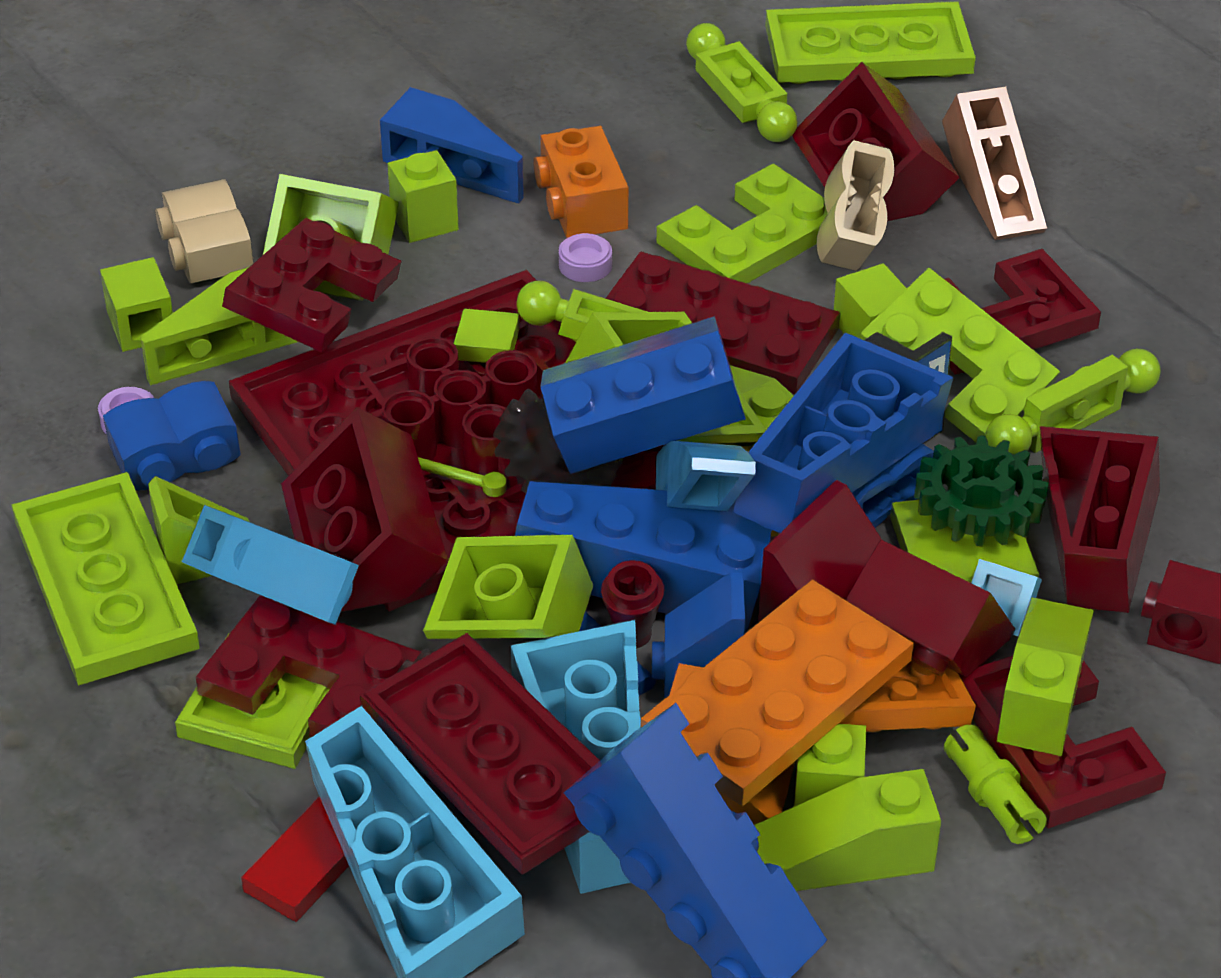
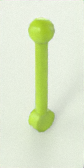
[418,457,506,497]

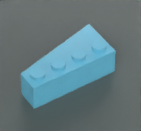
[511,620,641,894]
[305,706,525,978]

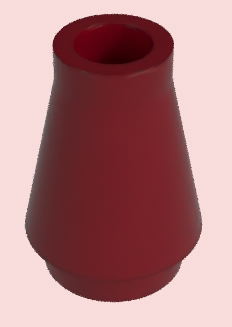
[601,560,664,648]

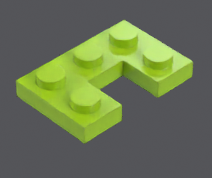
[656,163,828,283]
[858,268,1060,442]

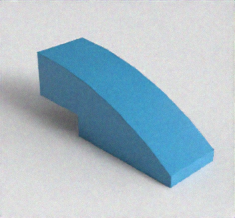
[656,441,755,511]

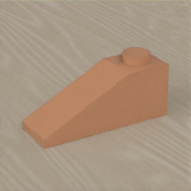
[942,86,1047,240]

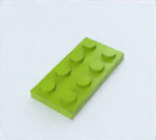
[765,2,976,84]
[11,472,200,686]

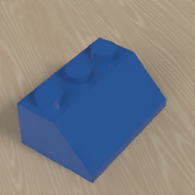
[541,316,746,474]

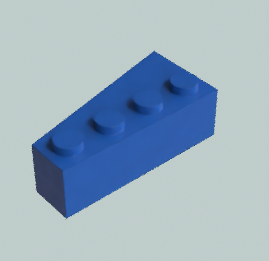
[733,332,953,533]
[515,481,772,633]

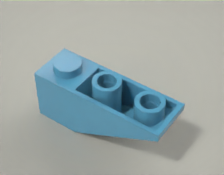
[182,505,359,625]

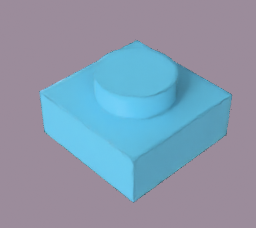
[971,559,1042,637]

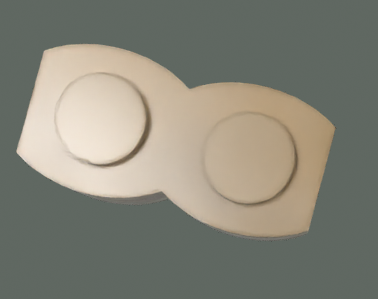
[817,140,894,271]
[155,179,253,283]

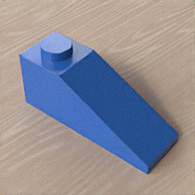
[380,87,524,204]

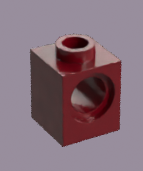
[1141,560,1221,664]

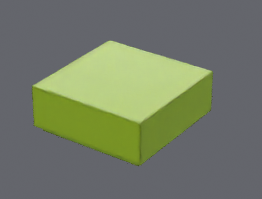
[454,309,520,363]

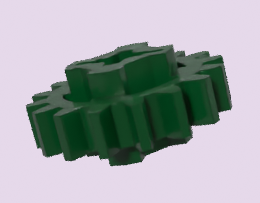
[914,435,1048,547]

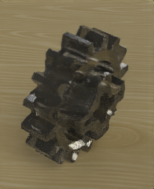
[493,389,623,493]

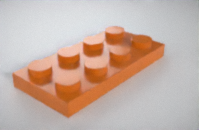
[641,580,913,806]

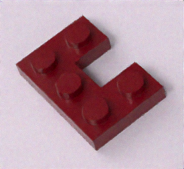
[222,218,402,352]
[932,248,1101,375]
[196,595,427,737]
[958,656,1166,829]

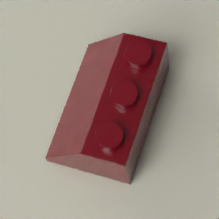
[792,62,960,221]
[281,407,448,612]

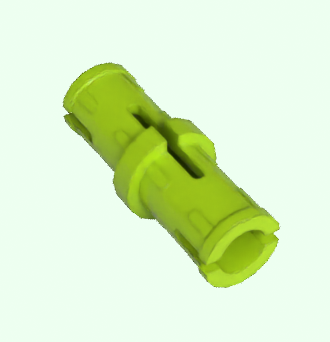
[944,725,1047,844]

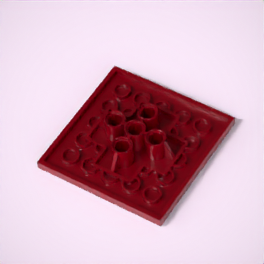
[229,270,666,612]

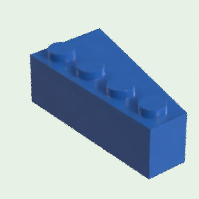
[564,703,827,978]

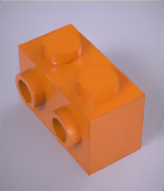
[533,125,629,238]

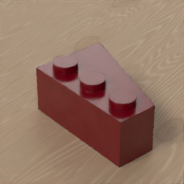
[1039,426,1160,613]

